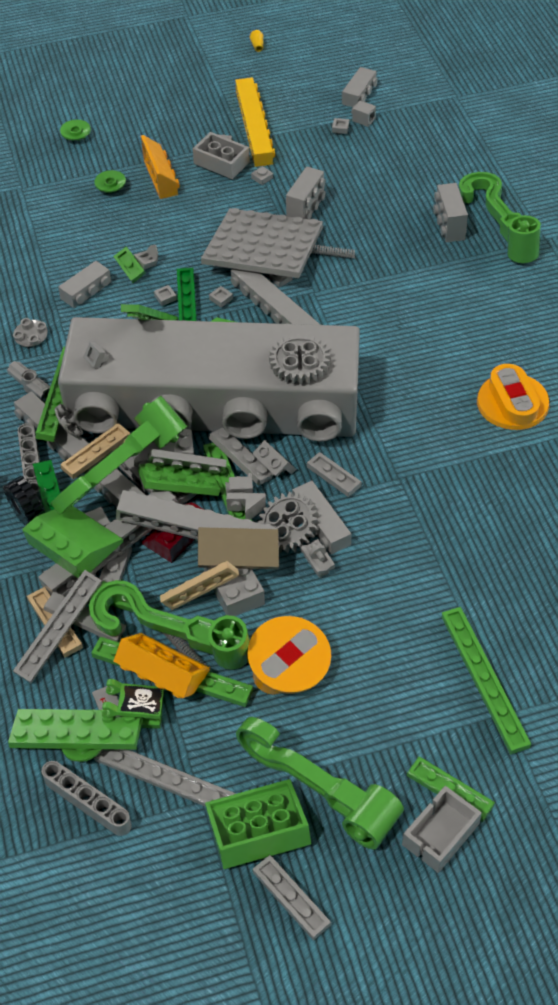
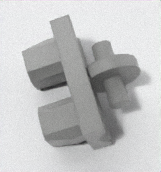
[301,539,335,577]

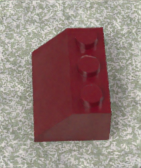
[142,502,204,563]

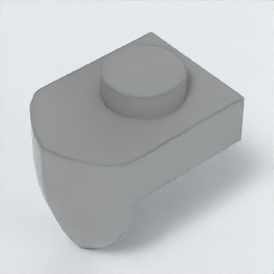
[134,245,158,269]

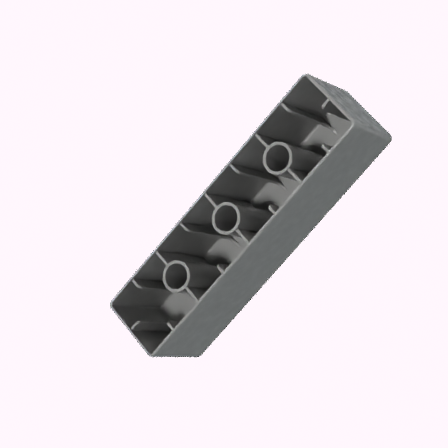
[58,317,360,441]

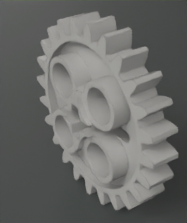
[269,334,330,385]
[258,492,320,553]

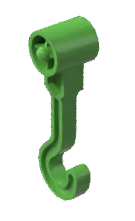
[459,172,541,263]
[50,396,188,515]
[89,580,250,670]
[236,717,404,850]

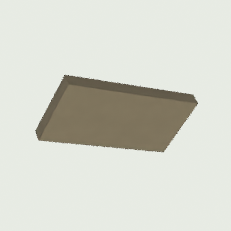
[198,527,279,569]

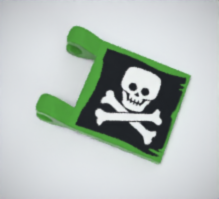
[102,679,164,719]

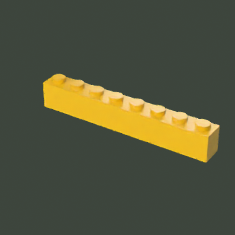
[235,77,275,167]

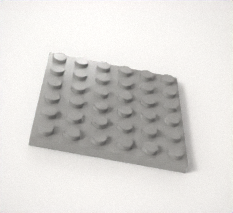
[201,208,323,278]

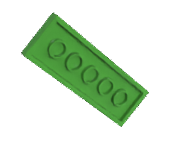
[8,709,143,750]

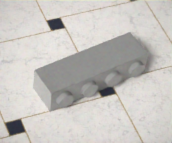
[292,481,352,555]

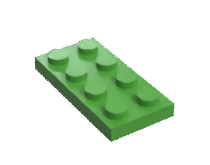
[138,463,220,496]

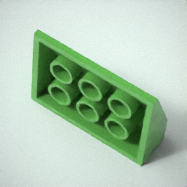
[22,506,124,579]
[205,779,311,869]

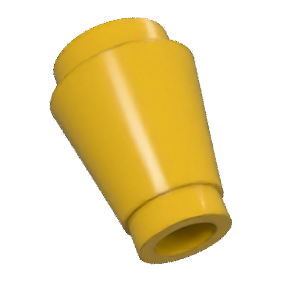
[249,30,263,52]

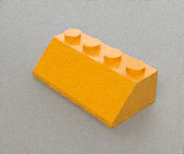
[141,135,180,199]
[113,633,210,698]

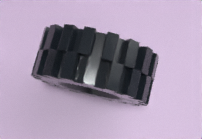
[3,476,45,525]

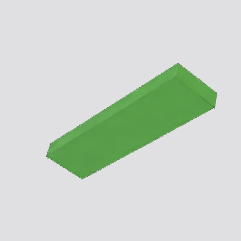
[407,756,495,822]

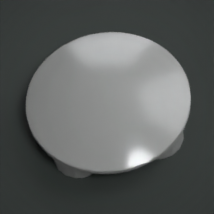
[13,318,48,347]
[55,403,83,437]

